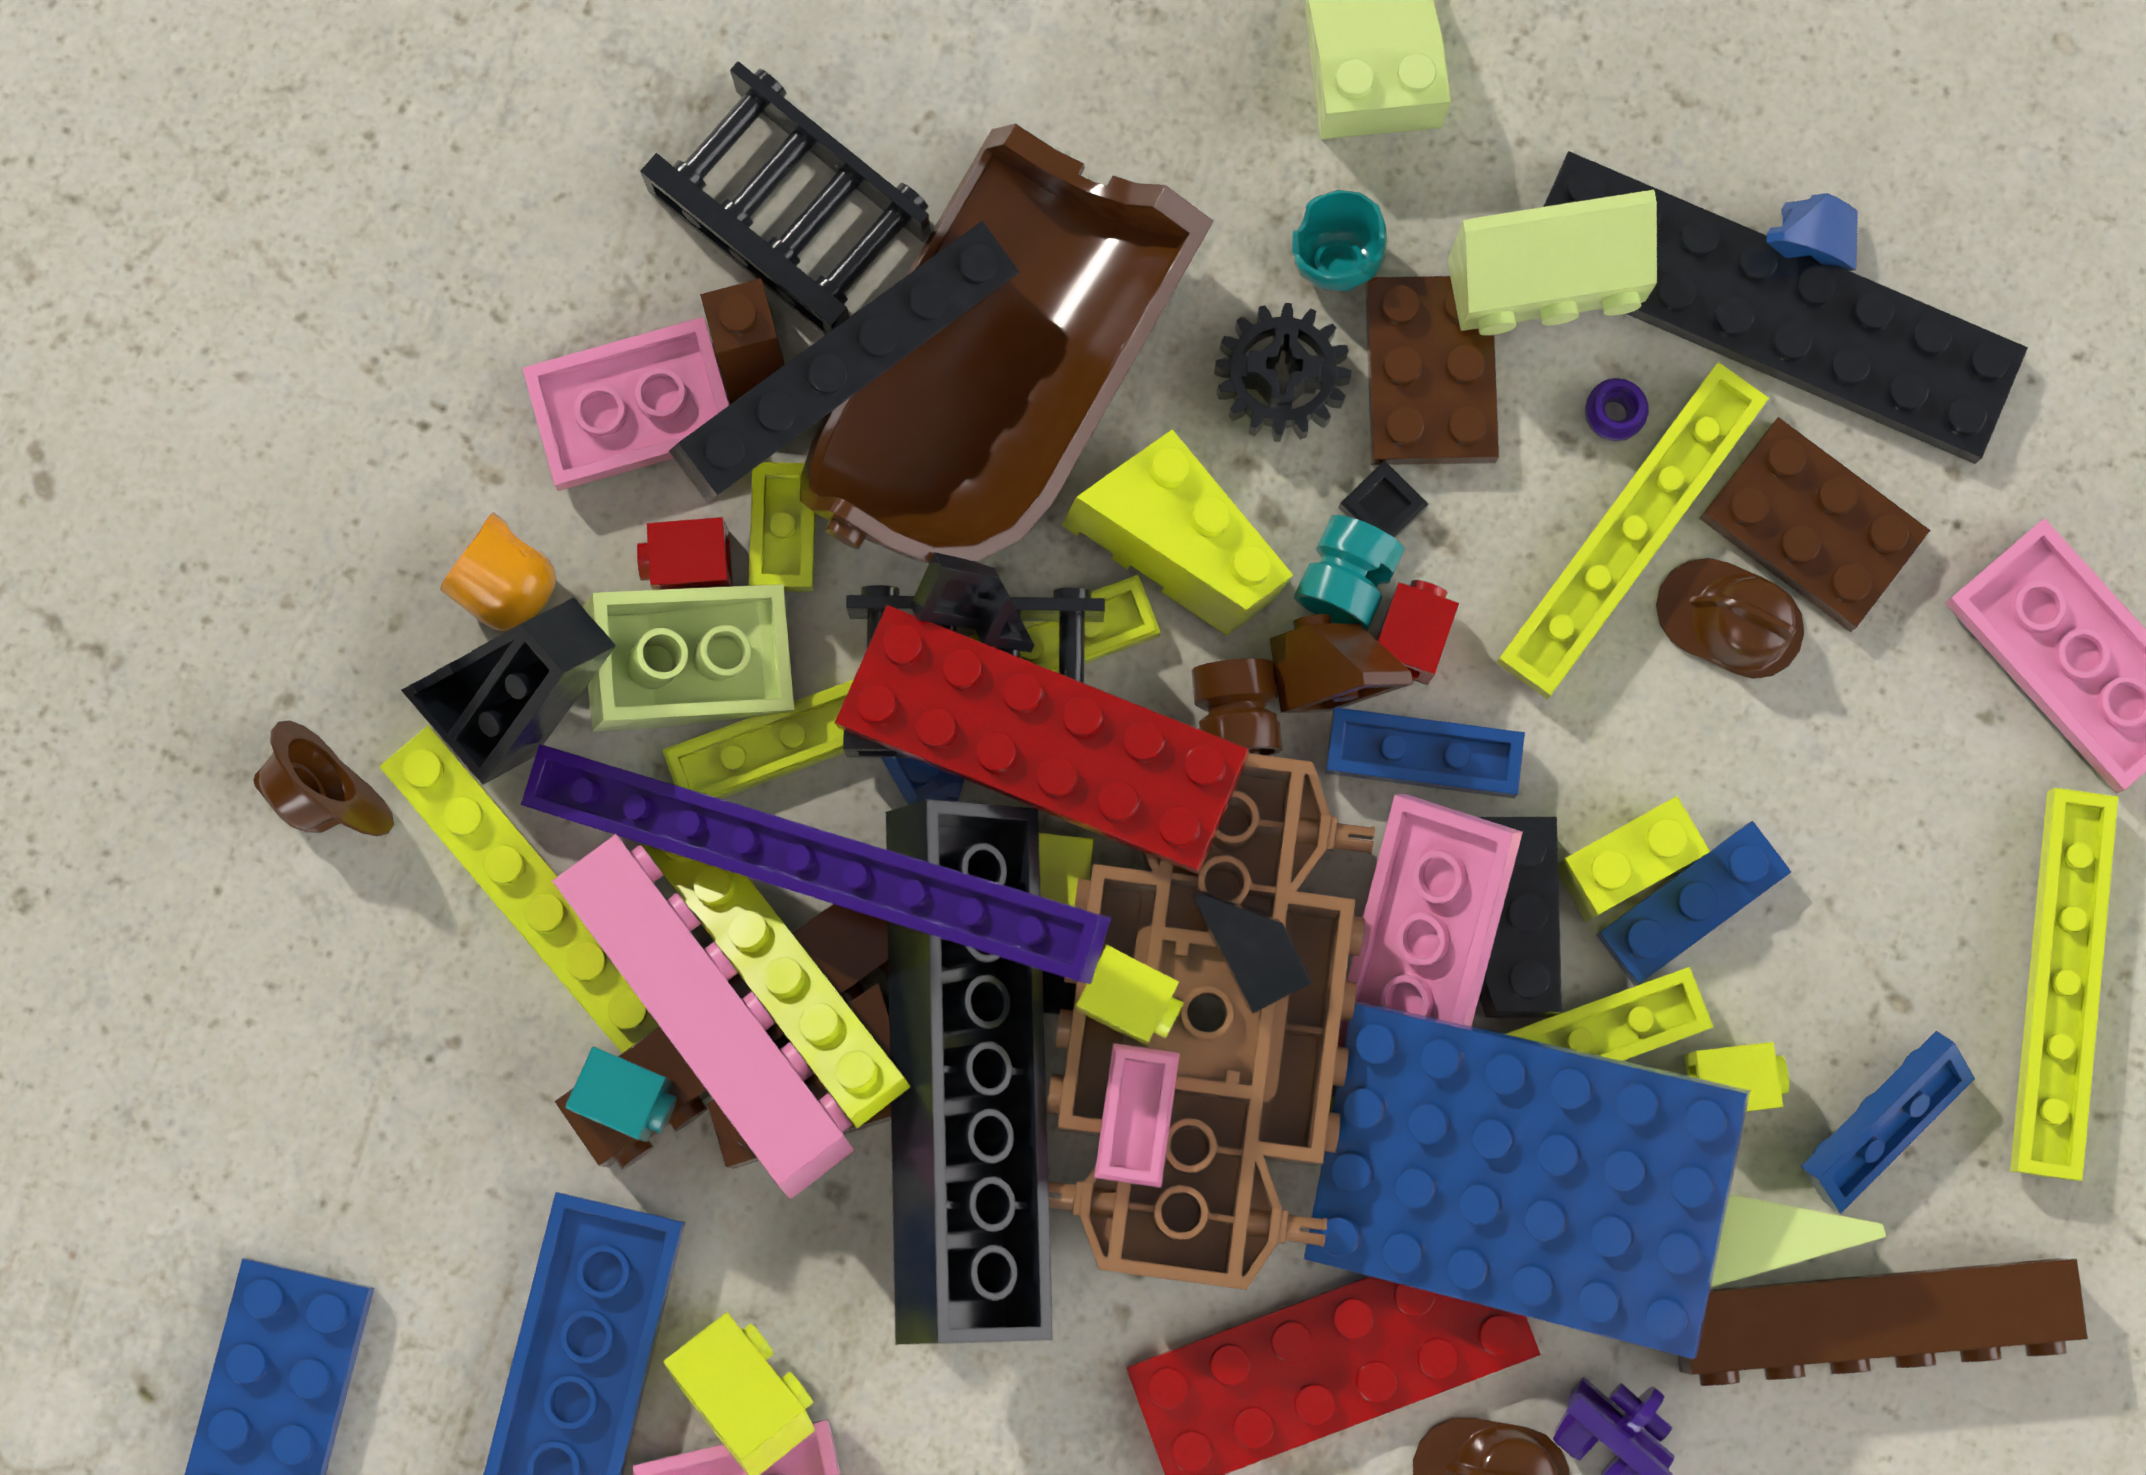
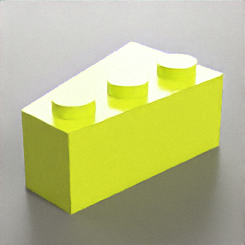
[1061,429,1293,636]

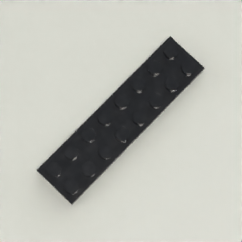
[1543,151,2028,464]

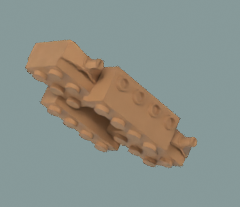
[1046,753,1375,1290]

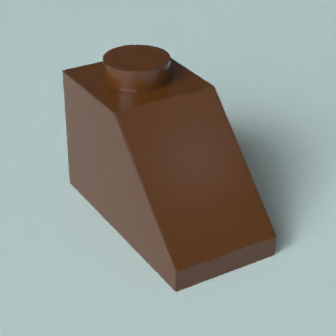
[700,278,785,404]
[1269,614,1413,713]

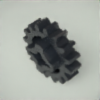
[1214,303,1352,442]

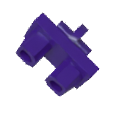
[1553,1377,1675,1475]

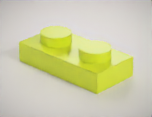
[748,462,816,592]

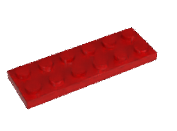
[835,605,1249,874]
[1126,1276,1541,1475]

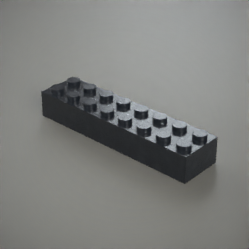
[886,799,1053,1345]

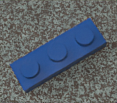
[1325,707,1525,798]
[1596,820,1792,986]
[1801,1031,1975,1214]

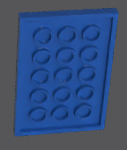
[1304,1001,1750,1359]

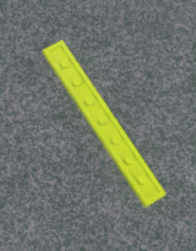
[662,575,1161,799]

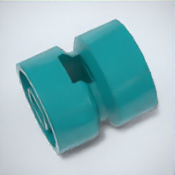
[1293,515,1405,631]

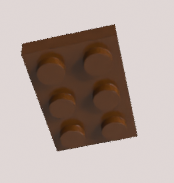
[1365,276,1499,465]
[1699,417,1931,632]

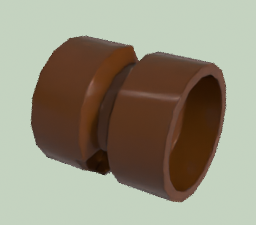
[1191,658,1283,756]

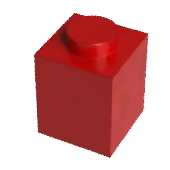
[637,517,733,590]
[1377,580,1459,685]

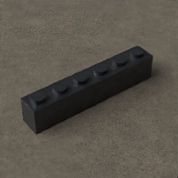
[669,221,1020,502]

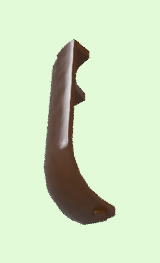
[800,123,1214,563]

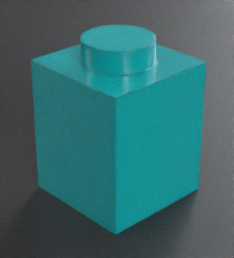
[565,1046,677,1142]

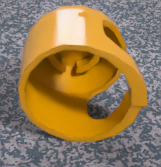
[440,512,556,632]

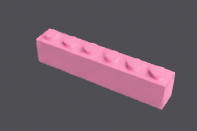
[552,834,855,1200]

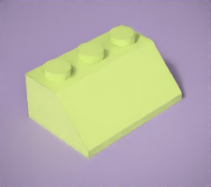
[1447,190,1657,335]

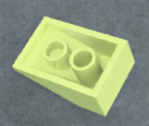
[1304,0,1451,139]
[582,584,794,732]
[1711,1195,1887,1287]

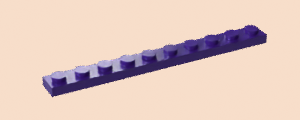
[520,744,1111,985]

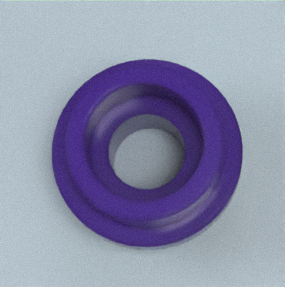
[1585,378,1649,441]

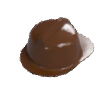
[1656,558,1804,679]
[253,720,394,837]
[1413,1418,1569,1475]

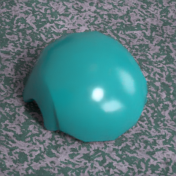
[1292,190,1387,292]

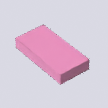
[1094,1043,1180,1188]

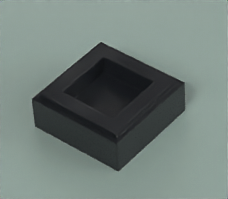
[1338,460,1429,539]

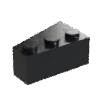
[401,598,616,785]
[1478,817,1562,1018]

